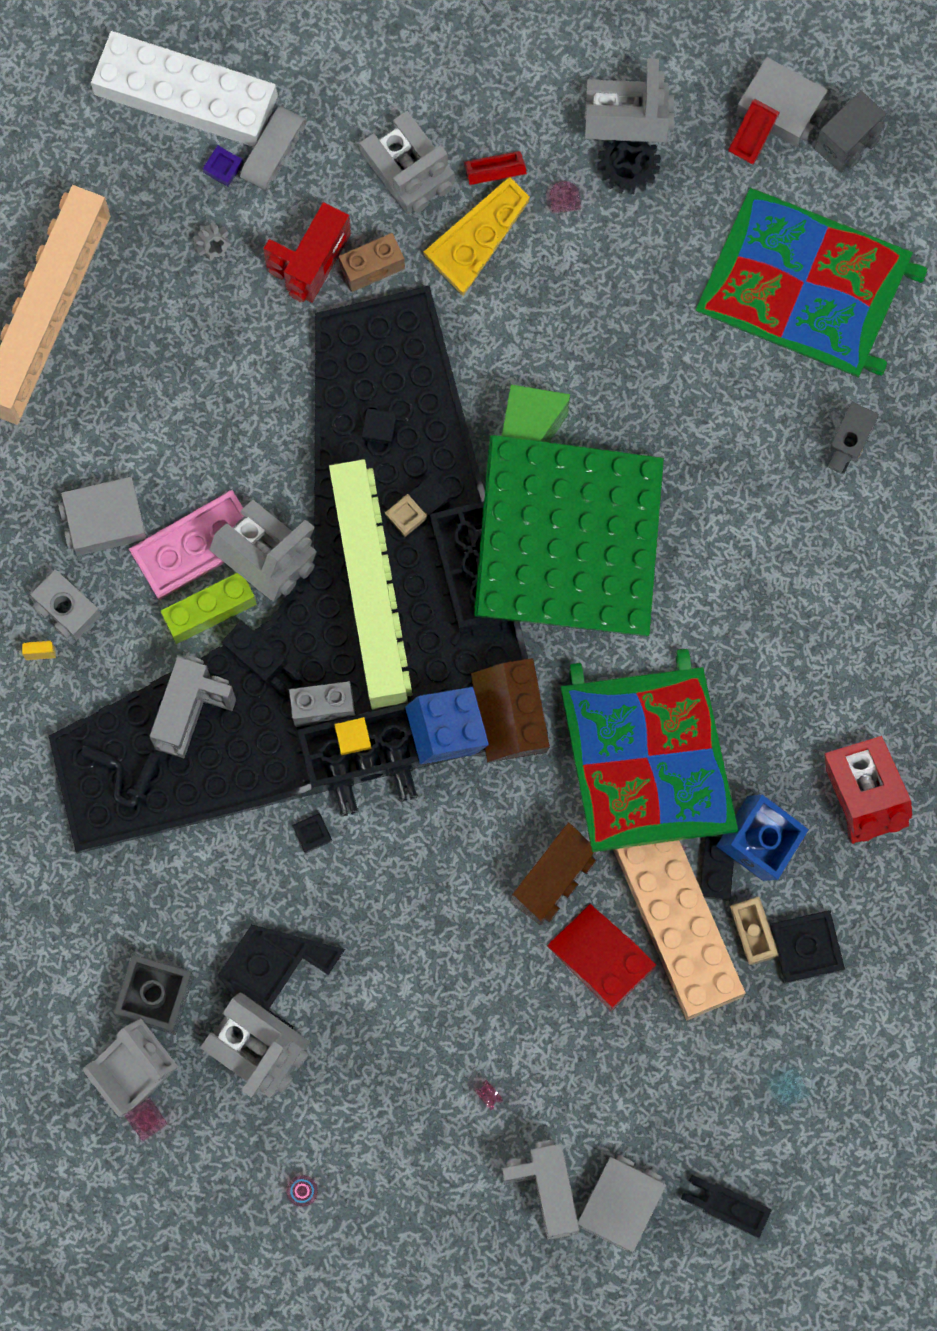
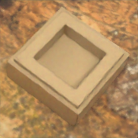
[385,494,427,537]

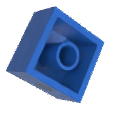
[405,687,489,765]
[716,794,809,881]

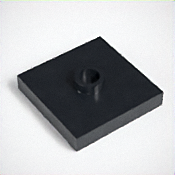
[770,910,845,984]

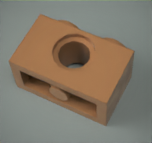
[339,233,405,292]

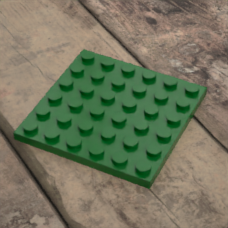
[474,435,664,637]

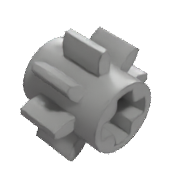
[193,221,232,261]

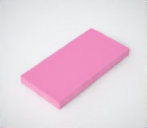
[129,490,244,600]

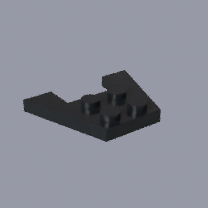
[217,924,345,1029]

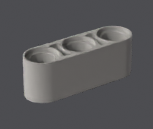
[240,106,307,191]

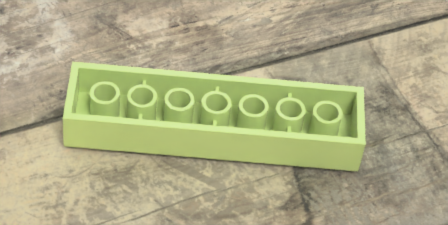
[329,459,413,711]

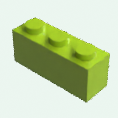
[160,573,257,644]

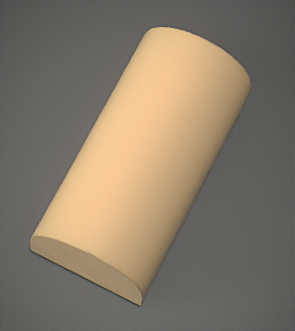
[730,897,779,965]

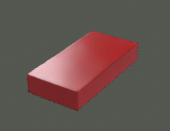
[728,99,780,164]
[464,151,527,185]

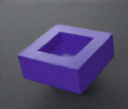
[203,145,243,187]

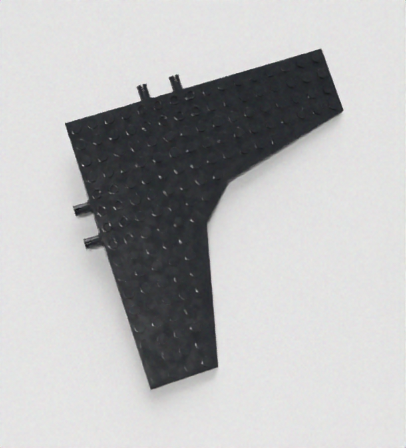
[49,285,548,854]

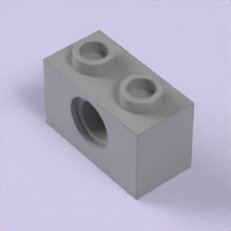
[30,569,101,641]
[289,681,355,727]

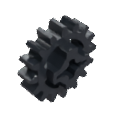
[597,140,661,195]

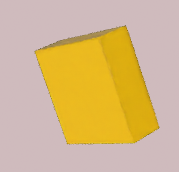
[22,641,56,660]
[335,717,371,755]

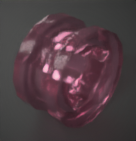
[474,1080,503,1111]

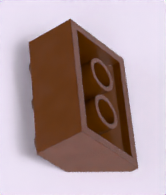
[471,658,550,763]
[511,822,597,926]

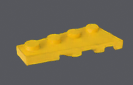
[423,177,530,296]

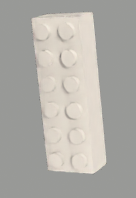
[91,31,278,147]

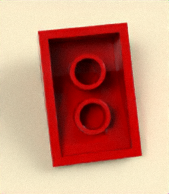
[547,904,656,1011]

